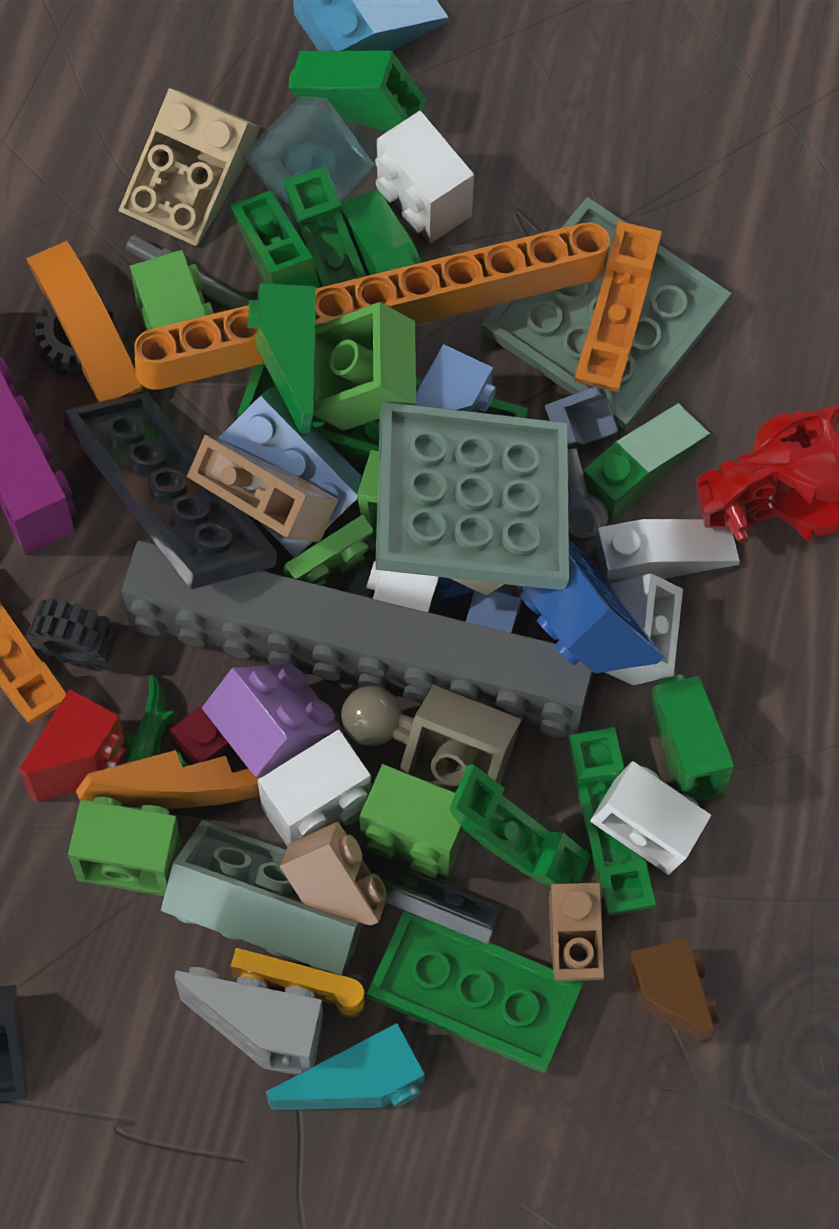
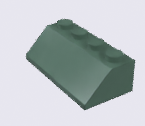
[161,820,365,976]

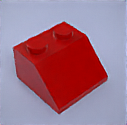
[19,689,128,802]

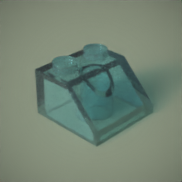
[242,96,375,205]

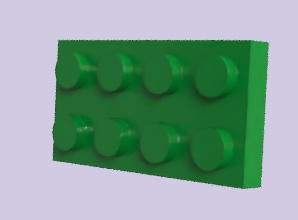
[367,910,584,1074]

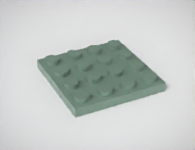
[481,197,732,431]
[376,402,569,590]

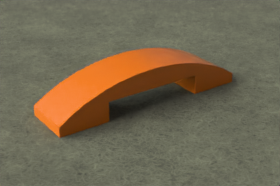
[574,221,662,392]
[26,241,143,402]
[0,603,66,725]

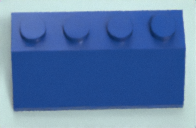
[515,541,664,673]

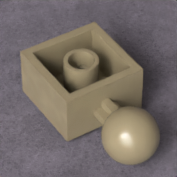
[341,685,522,793]

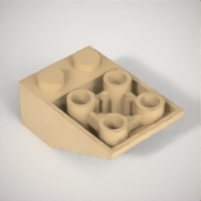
[118,88,261,246]

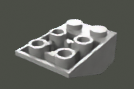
[174,967,324,1075]

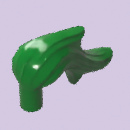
[125,674,190,767]

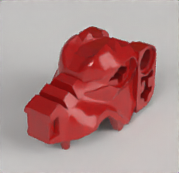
[697,405,839,543]

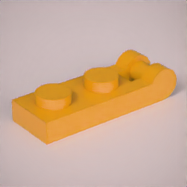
[231,948,364,1018]

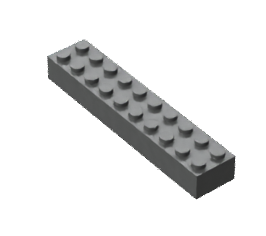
[121,540,593,738]

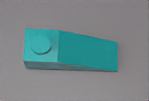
[266,1024,425,1110]

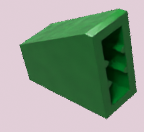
[288,51,426,132]
[650,675,734,802]

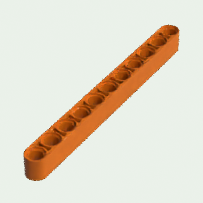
[134,222,610,390]

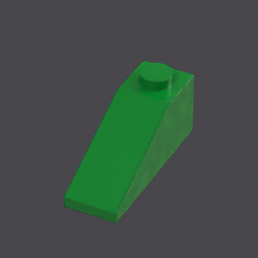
[340,188,422,295]
[230,190,320,289]
[247,283,316,434]
[583,403,710,522]

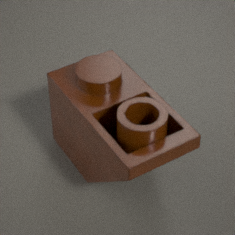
[628,937,719,1043]

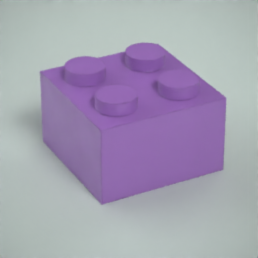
[202,664,345,777]

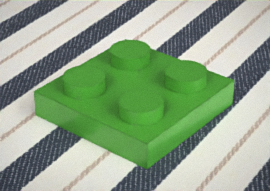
[282,515,373,586]

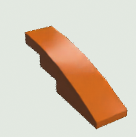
[76,750,262,809]

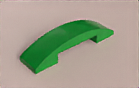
[283,166,366,316]
[568,727,656,916]
[449,765,591,888]

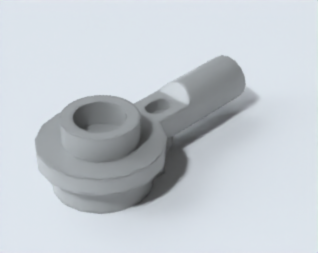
[568,449,608,538]

